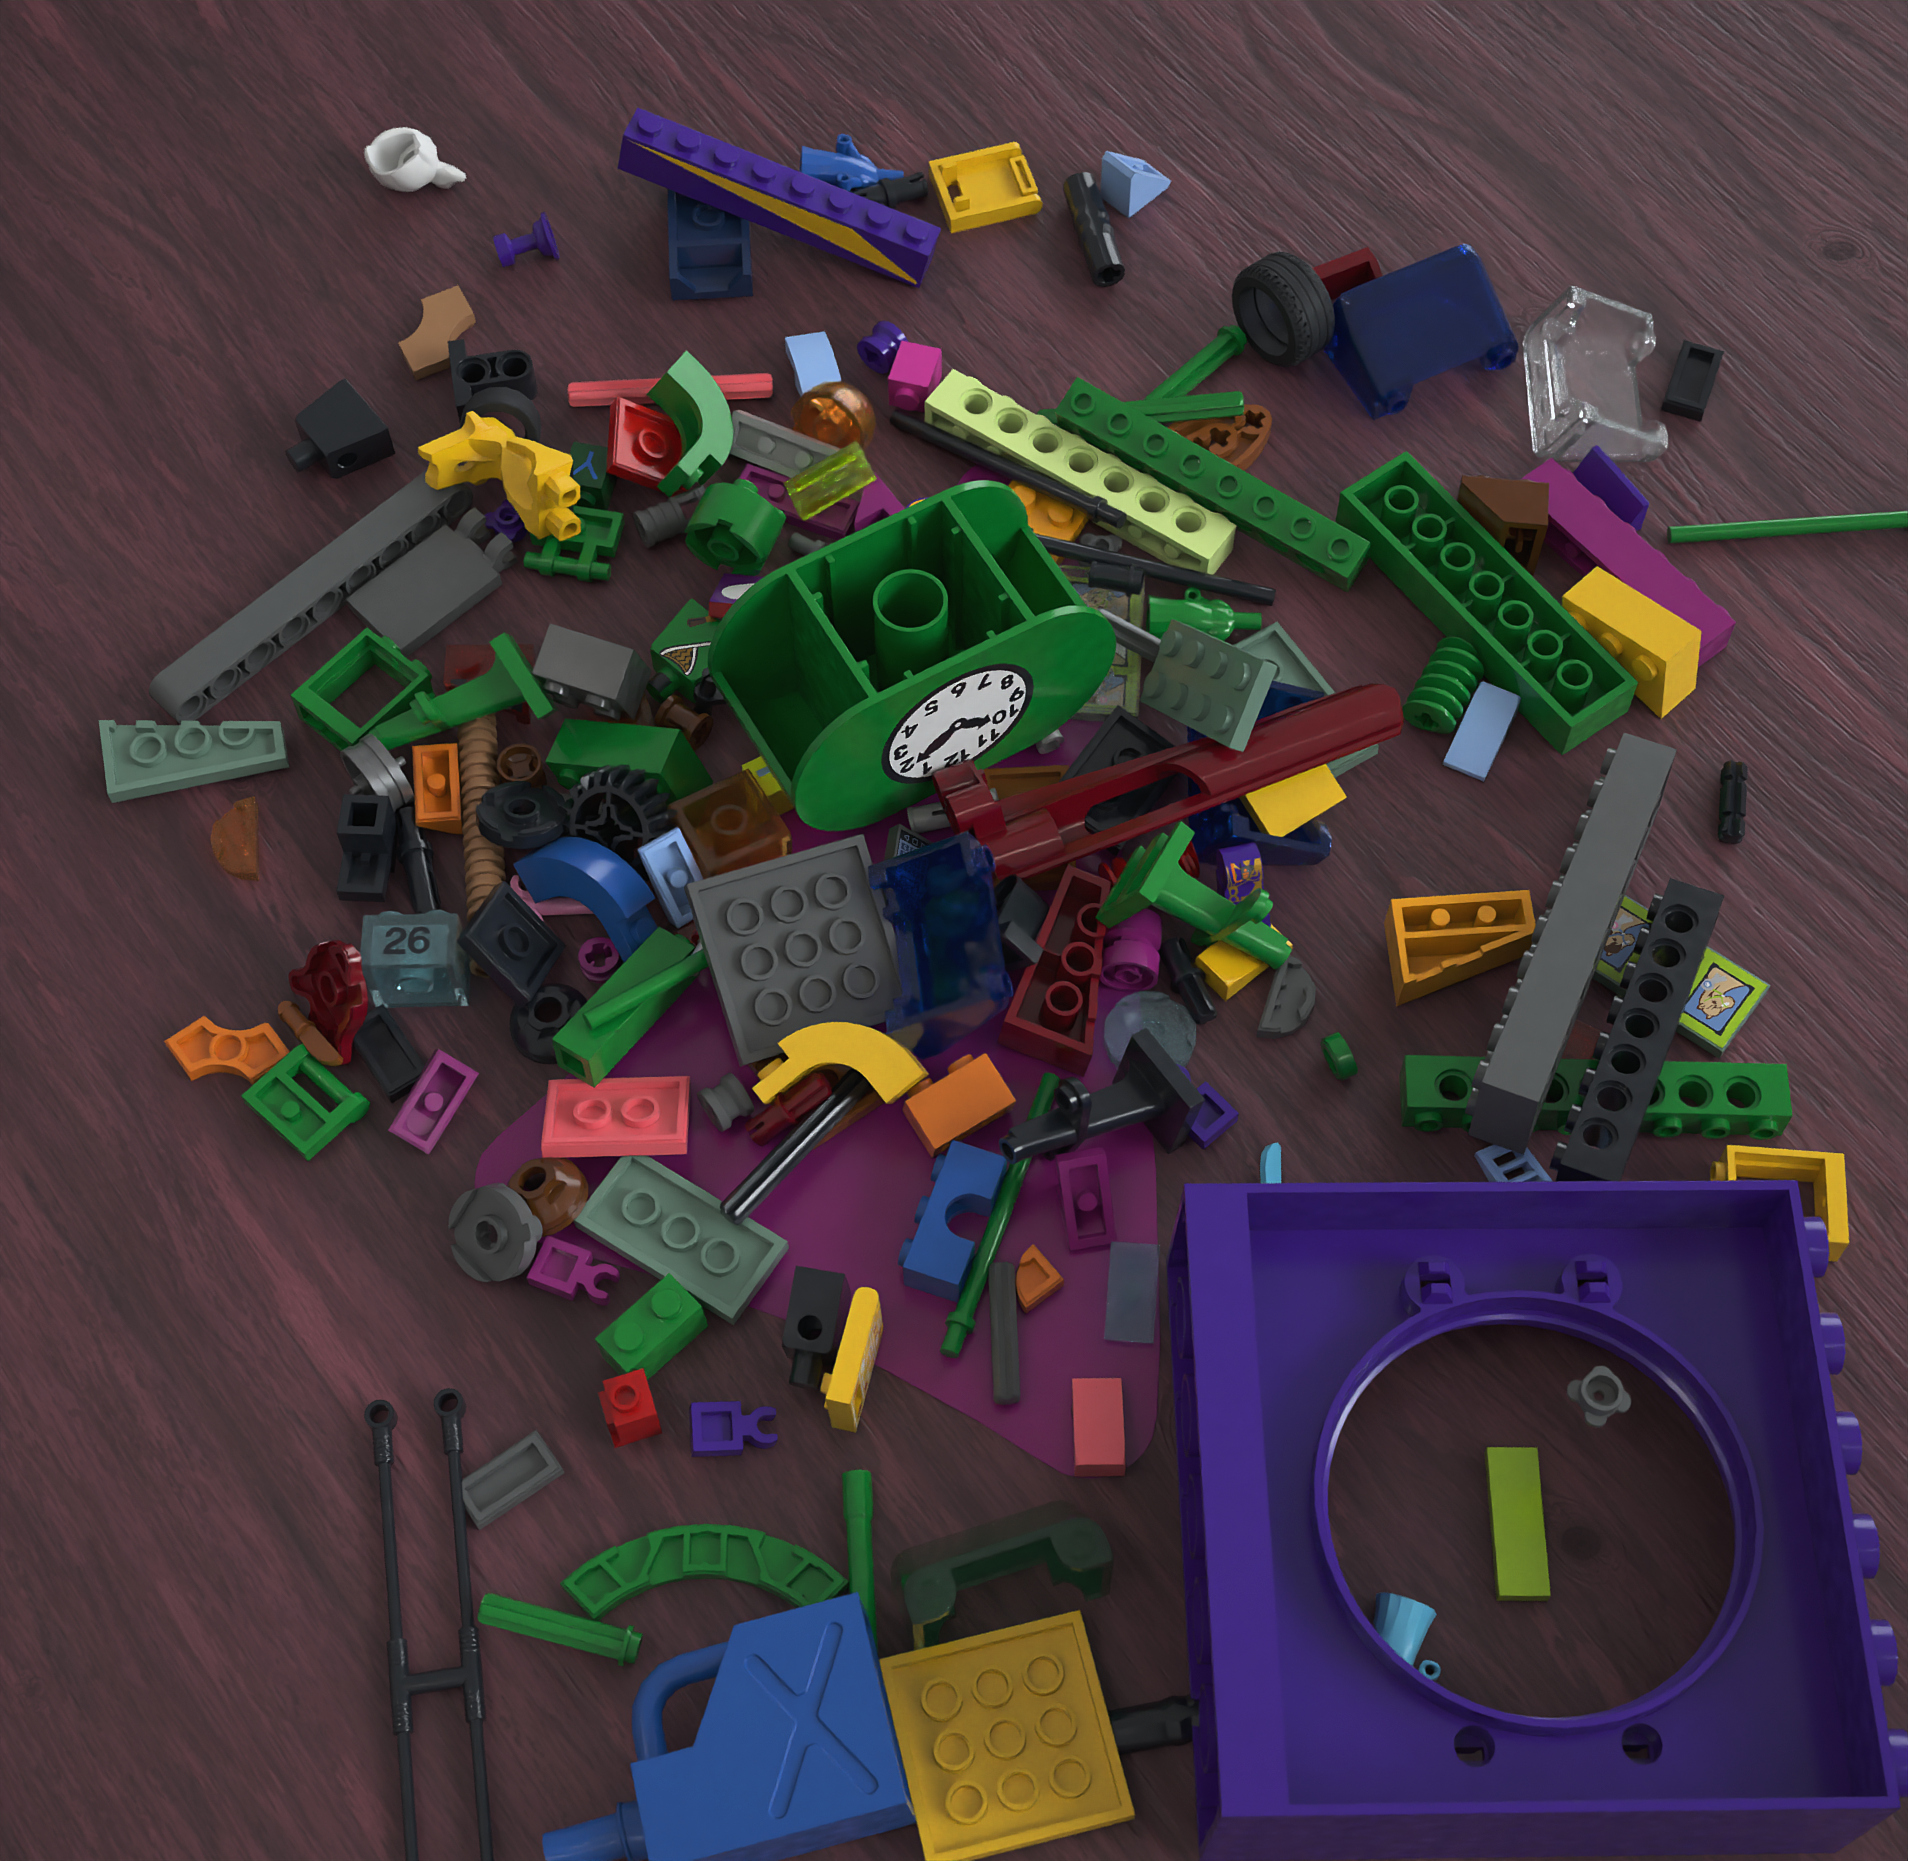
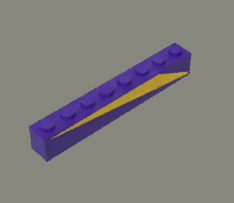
[617,108,941,289]

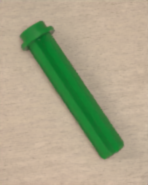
[1143,325,1247,400]
[478,1593,643,1667]

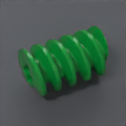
[1402,637,1485,734]

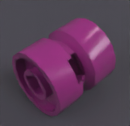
[1100,908,1163,992]

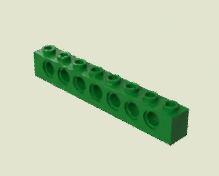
[1055,377,1370,593]
[1399,1055,1793,1140]

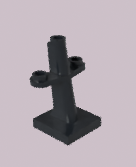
[999,1027,1205,1164]

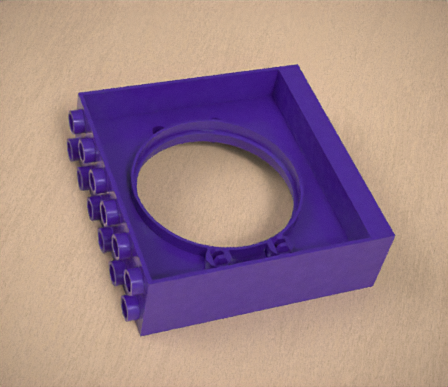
[1166,1180,1908,1861]

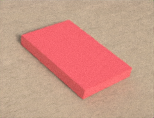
[541,1076,691,1158]

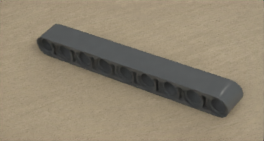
[149,469,473,724]

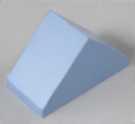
[1100,151,1171,218]

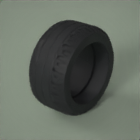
[1232,251,1335,367]

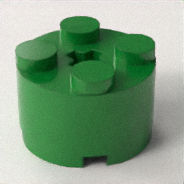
[684,479,786,576]

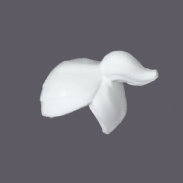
[364,127,466,192]

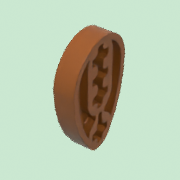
[1168,404,1272,471]

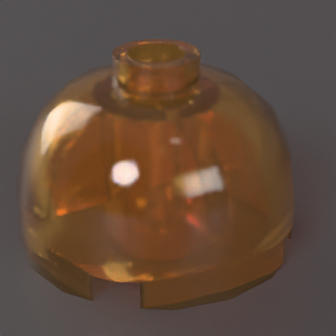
[790,381,876,466]

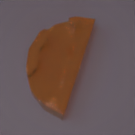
[210,796,259,881]

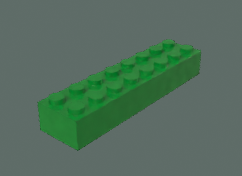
[1335,451,1638,755]

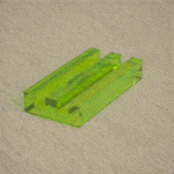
[784,440,877,521]

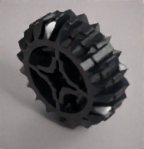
[562,764,681,881]

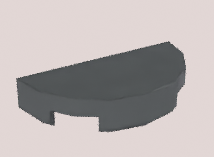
[1256,955,1316,1039]

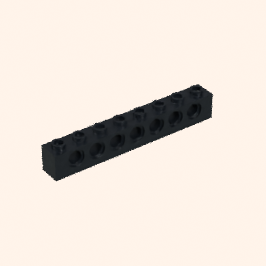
[1549,878,1724,1182]

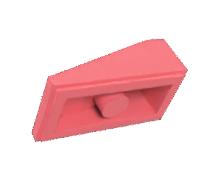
[1072,1378,1126,1477]

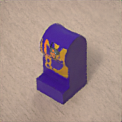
[1215,842,1271,927]

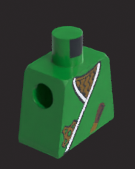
[646,598,720,704]

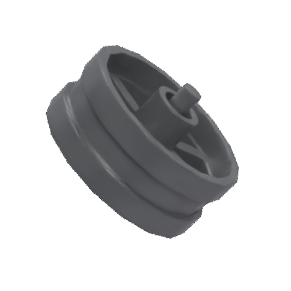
[340,734,415,813]

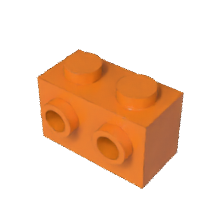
[902,1053,1016,1158]

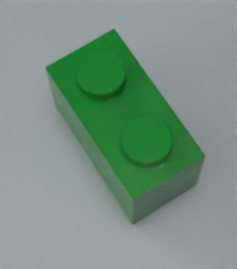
[595,1273,708,1380]

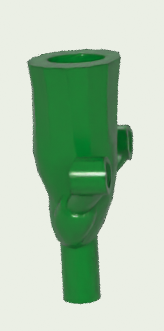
[1146,587,1262,641]

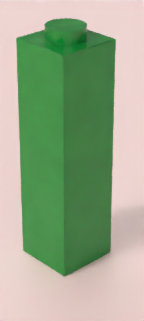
[552,927,700,1088]

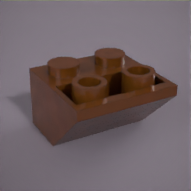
[1456,475,1549,576]

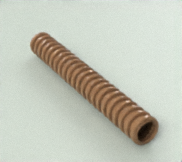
[457,712,506,978]

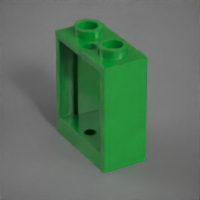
[291,628,434,751]

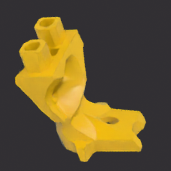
[418,411,581,541]

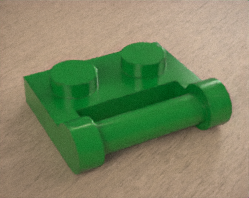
[241,1044,370,1162]

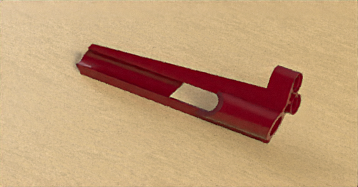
[931,683,1404,890]

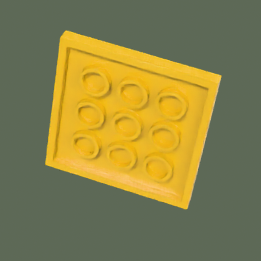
[879,1610,1135,1861]

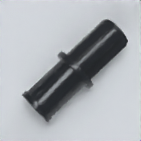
[1158,937,1217,1025]

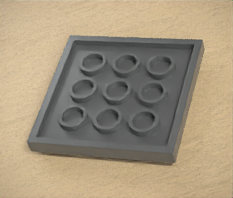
[684,834,919,1067]

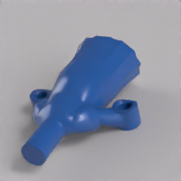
[799,134,904,192]

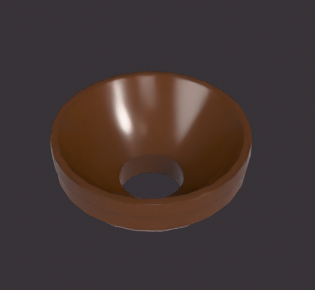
[506,1157,588,1237]

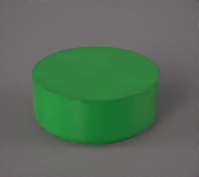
[1320,1032,1358,1081]

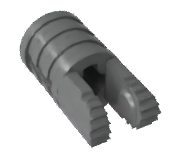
[633,485,705,548]

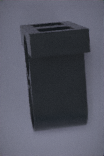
[447,339,538,421]
[946,874,1049,981]

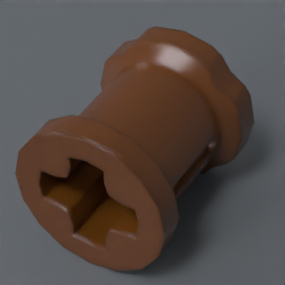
[654,695,713,750]

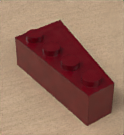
[997,865,1111,1077]

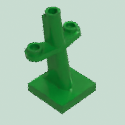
[369,632,559,751]
[1095,821,1292,970]

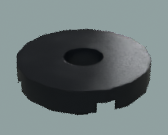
[476,781,568,849]

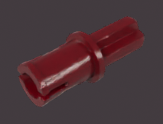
[745,1072,832,1147]

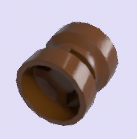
[497,743,547,789]

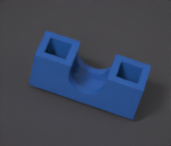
[898,1140,1007,1303]

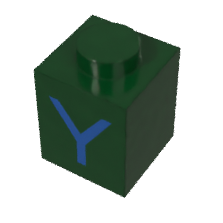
[569,442,618,511]

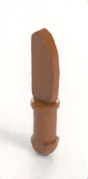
[277,1001,343,1067]

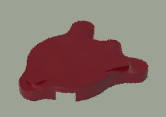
[288,940,368,1067]

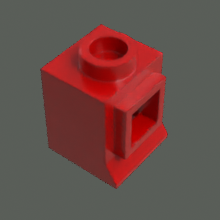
[598,1368,662,1448]

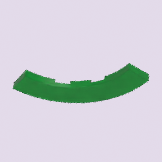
[559,1524,849,1622]

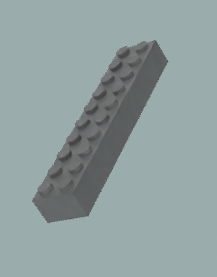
[1465,733,1677,1155]

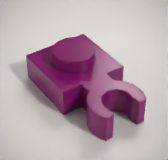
[526,1235,621,1305]

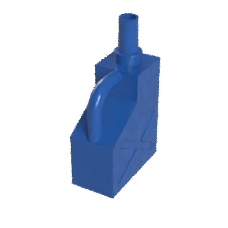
[542,1592,917,1861]

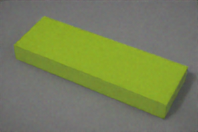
[1485,1447,1551,1601]

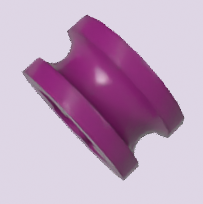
[578,937,622,984]

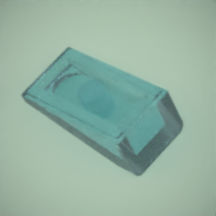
[1104,1241,1160,1343]

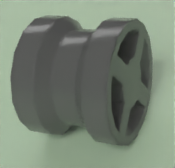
[697,1072,755,1132]

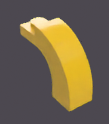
[752,1022,929,1104]

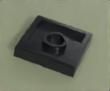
[456,881,566,1008]

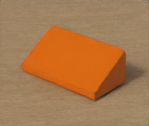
[412,743,463,834]

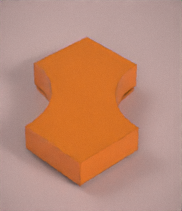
[164,1016,290,1084]

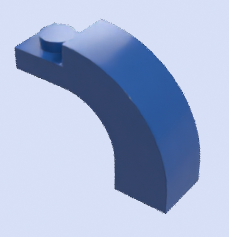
[513,837,658,962]

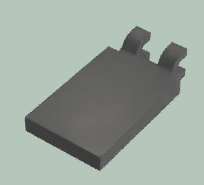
[346,507,518,657]

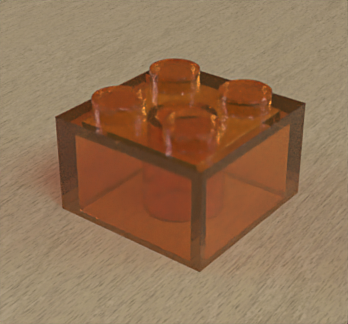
[668,768,793,879]

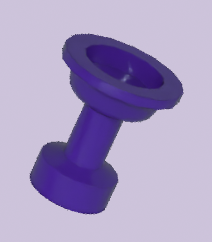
[493,212,560,268]

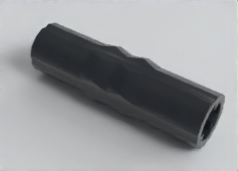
[1063,172,1125,287]
[1108,1694,1199,1755]

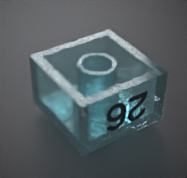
[360,910,471,1008]

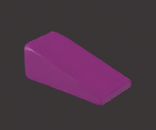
[388,1049,479,1154]

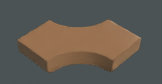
[398,285,476,381]

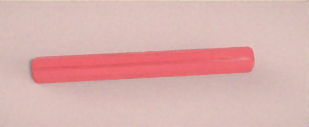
[568,373,773,407]

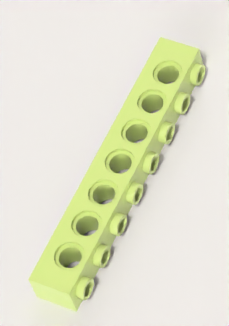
[925,369,1237,575]

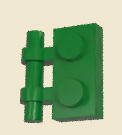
[524,506,625,582]

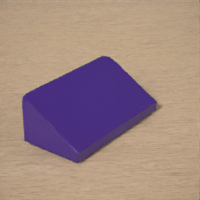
[1573,445,1649,531]

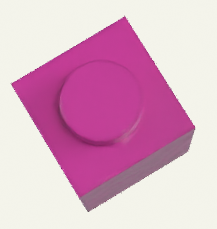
[888,341,942,413]

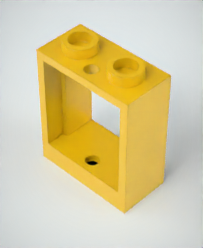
[1710,1145,1849,1262]

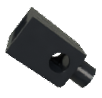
[285,378,395,479]
[782,1266,851,1389]

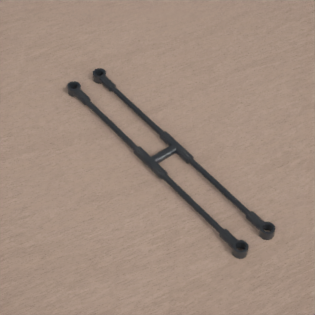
[364,1388,494,1861]

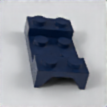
[667,188,753,300]

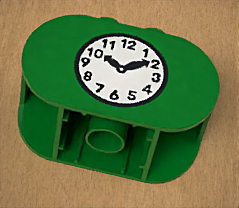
[708,480,1116,831]

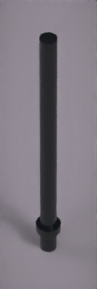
[890,409,1127,529]
[1031,528,1276,606]

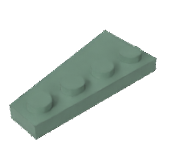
[99,720,289,803]

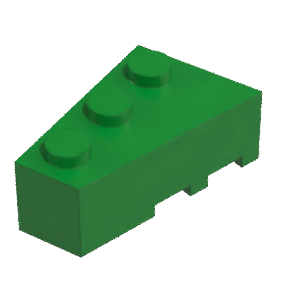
[545,718,713,825]

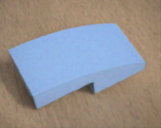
[785,331,845,406]

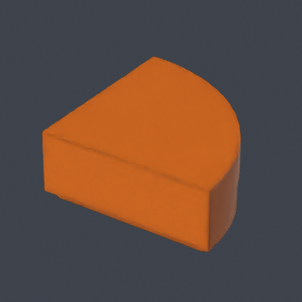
[1015,1244,1064,1314]

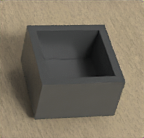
[532,623,652,722]

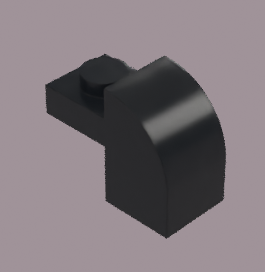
[336,794,397,902]

